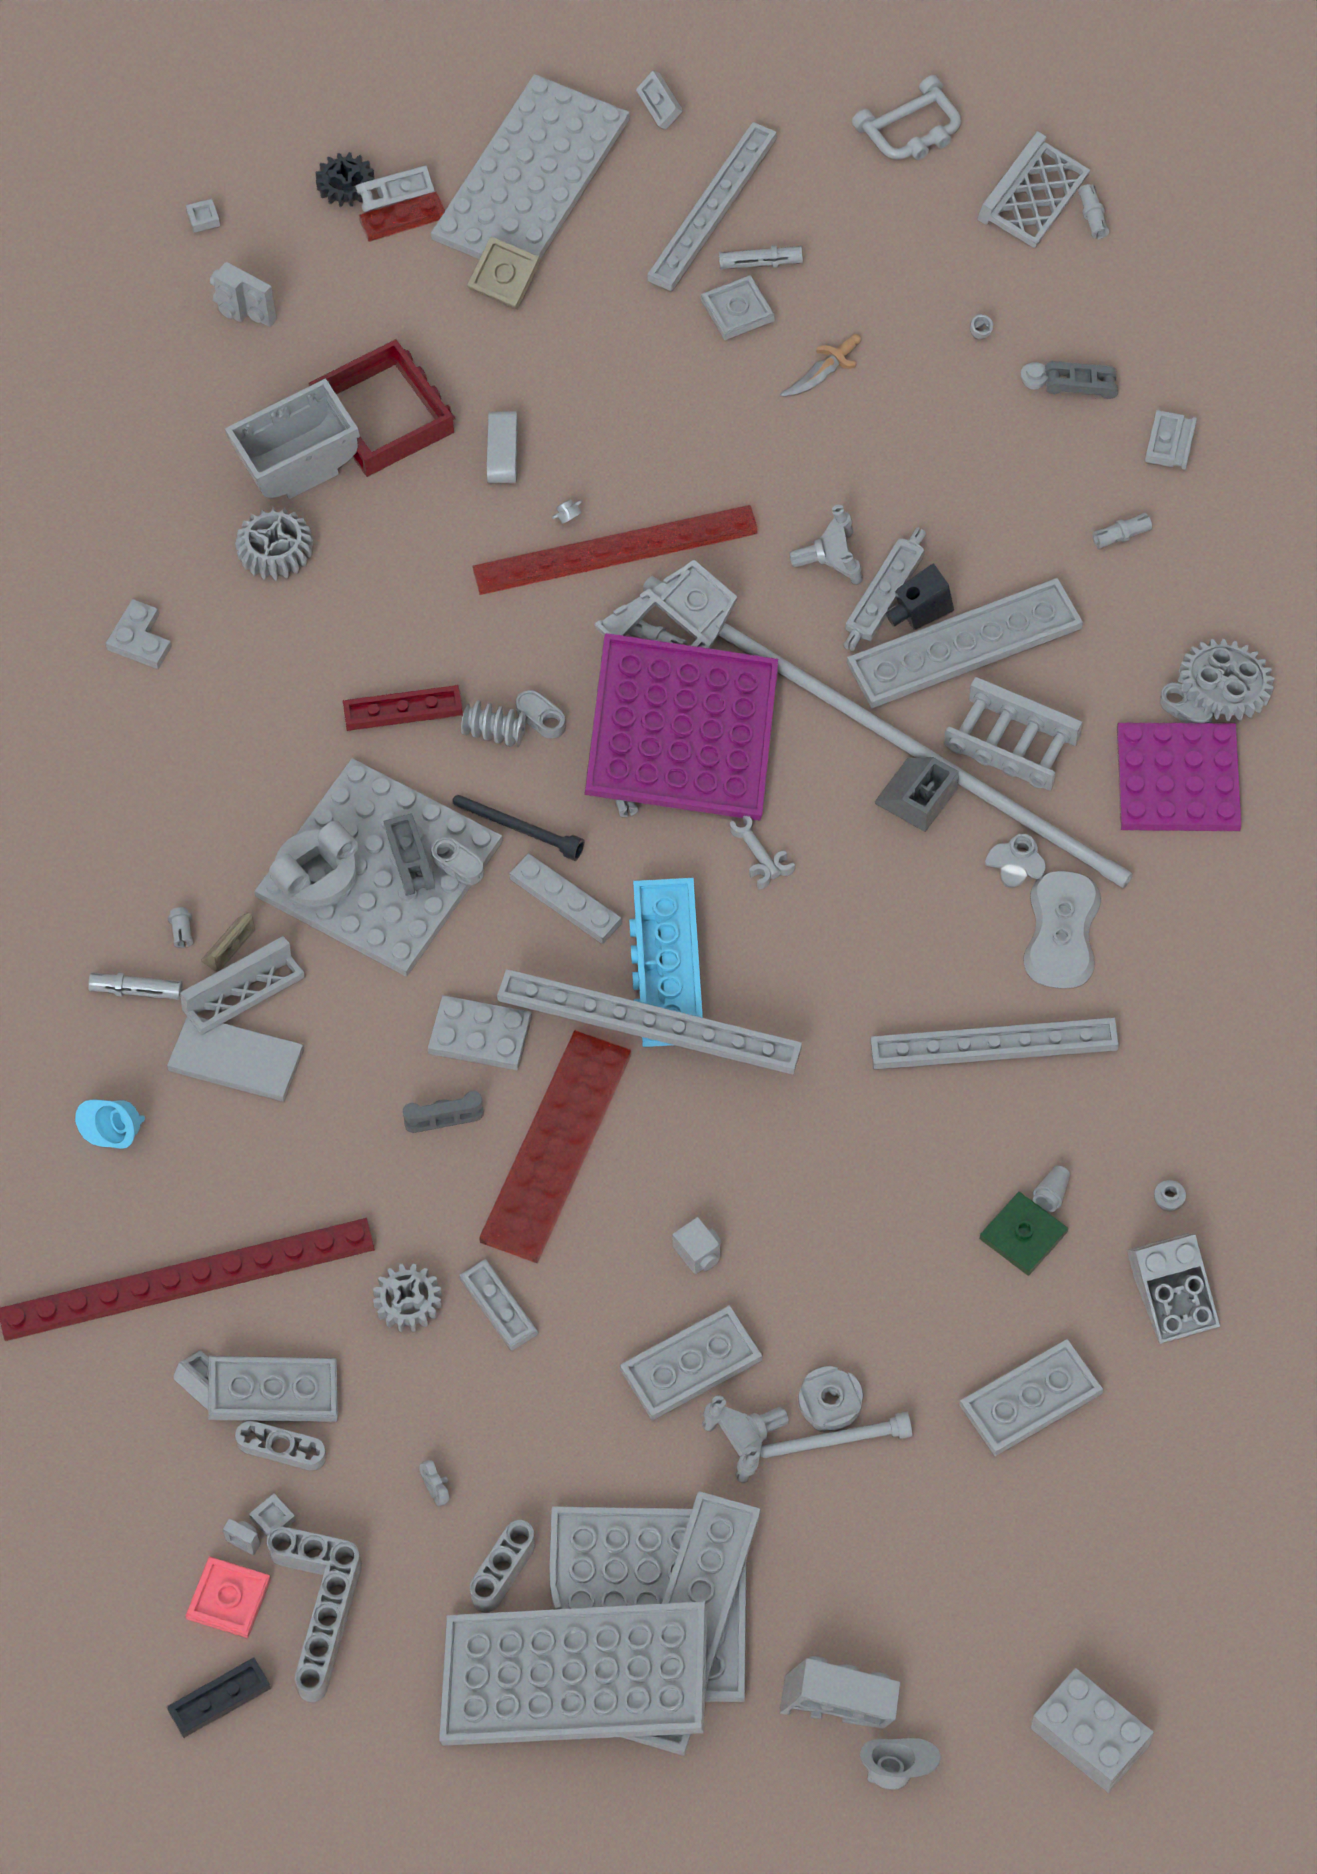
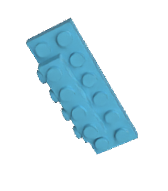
[629,878,703,1047]

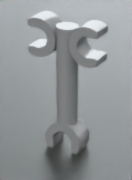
[730,816,795,889]

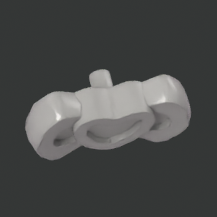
[419,1460,449,1506]

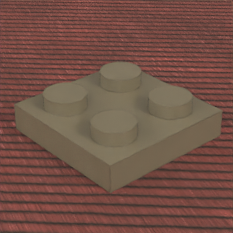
[467,236,541,309]

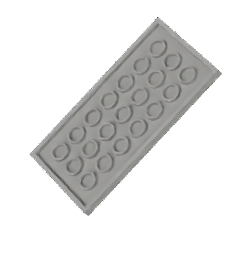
[431,74,630,259]
[439,1601,707,1746]

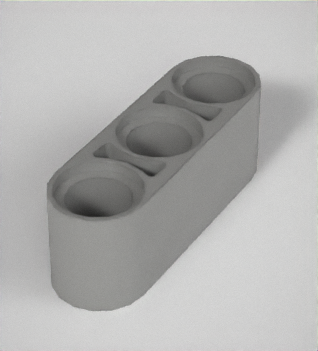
[487,411,518,483]
[470,1520,535,1612]

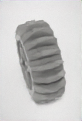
[235,507,313,581]

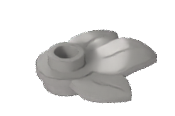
[985,834,1045,888]

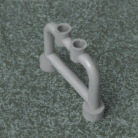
[852,75,961,160]

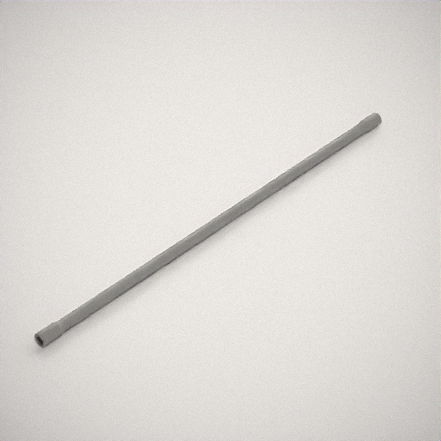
[643,576,1133,888]

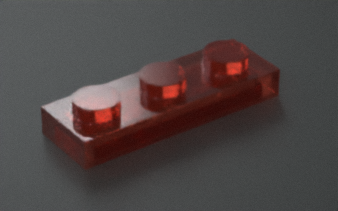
[359,192,445,242]

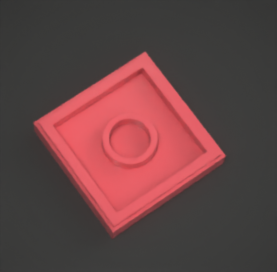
[186,1556,271,1638]

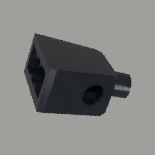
[885,563,954,629]

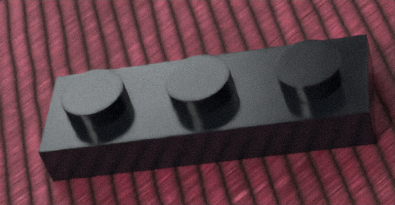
[167,1658,271,1738]

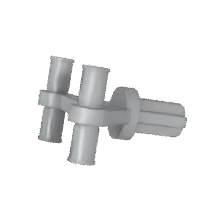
[790,504,863,585]
[702,1395,789,1483]

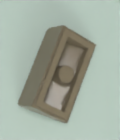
[201,912,255,972]

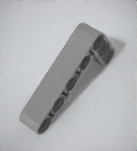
[267,1527,362,1702]

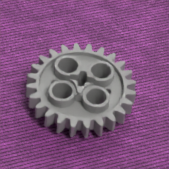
[1178,639,1274,721]

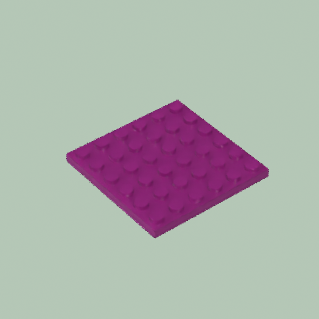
[584,633,779,821]

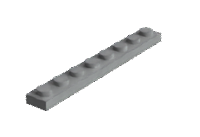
[647,122,777,292]
[870,1018,1119,1069]

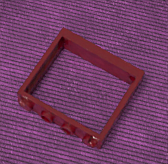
[309,339,456,477]

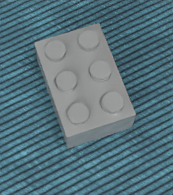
[1031,1668,1154,1793]

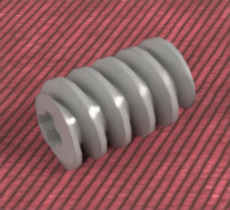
[461,700,526,747]

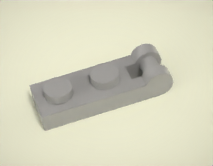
[355,165,435,213]

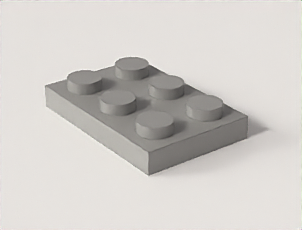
[428,995,532,1071]

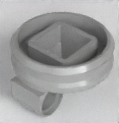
[269,820,358,908]

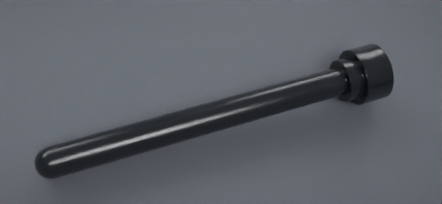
[452,795,585,861]

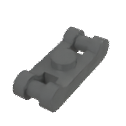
[1045,361,1118,399]
[403,1091,484,1133]

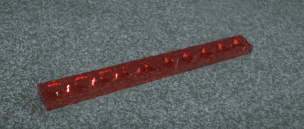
[473,505,758,595]

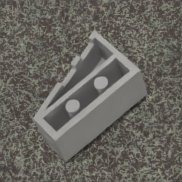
[780,1656,900,1728]

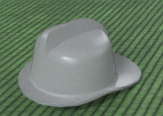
[860,1738,941,1790]

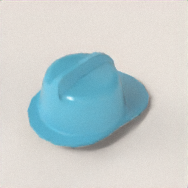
[75,1099,145,1149]

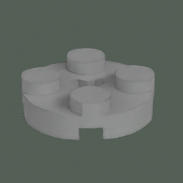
[798,1366,863,1431]

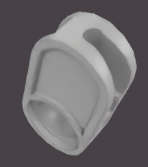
[1160,682,1214,723]
[516,690,566,739]
[431,837,484,885]

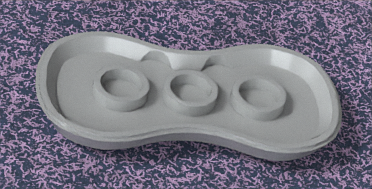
[1023,871,1101,988]

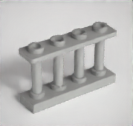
[944,677,1083,791]

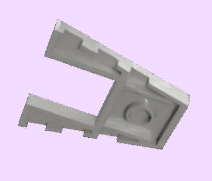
[594,560,737,649]

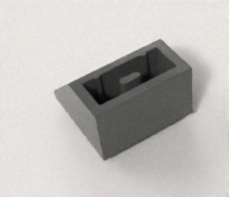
[875,757,959,832]

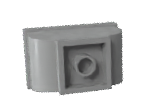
[224,378,360,499]

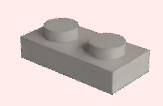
[636,71,683,129]

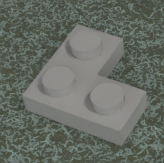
[106,599,172,669]

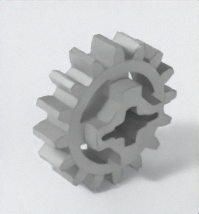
[373,1264,442,1332]

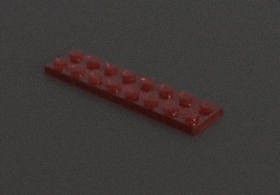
[479,1030,631,1264]

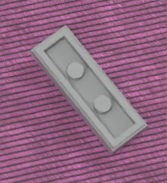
[459,1259,538,1351]

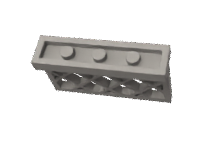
[977,131,1090,248]

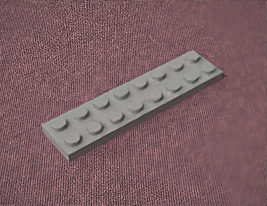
[847,578,1083,709]
[622,1491,761,1756]

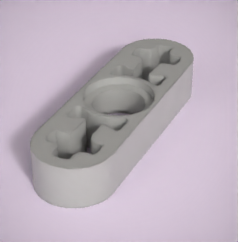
[235,1421,326,1470]

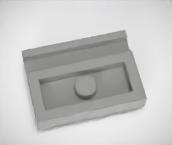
[1145,410,1197,470]

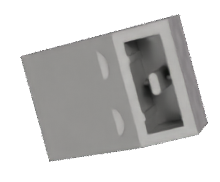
[1127,1233,1220,1344]

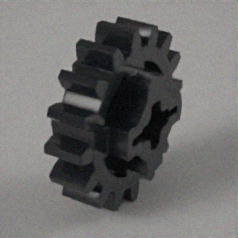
[316,152,375,207]

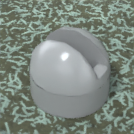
[970,314,993,339]

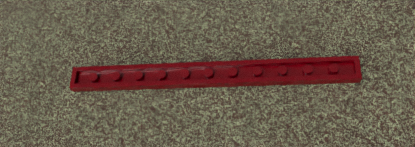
[0,1218,375,1341]

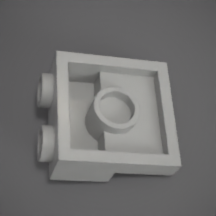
[210,262,276,327]

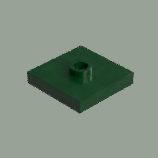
[979,1191,1068,1276]

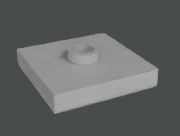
[701,275,775,340]

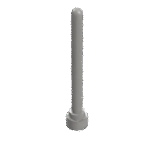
[760,1411,912,1458]

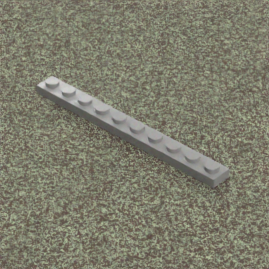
[497,969,802,1075]

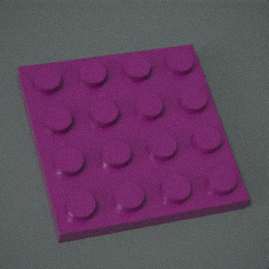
[1117,723,1241,831]

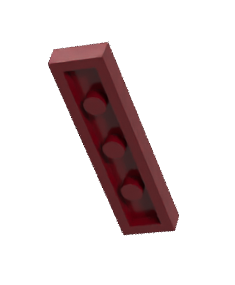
[343,685,463,731]

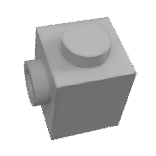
[672,1217,721,1275]

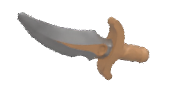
[780,334,861,396]

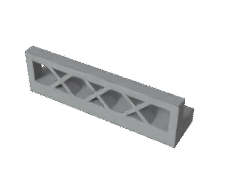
[180,936,305,1035]

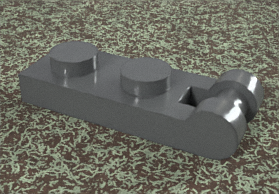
[383,813,435,896]

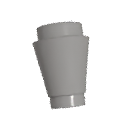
[1033,1165,1070,1212]

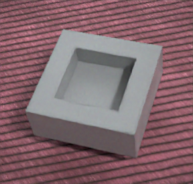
[186,199,220,233]
[249,1494,296,1537]
[223,1518,260,1555]

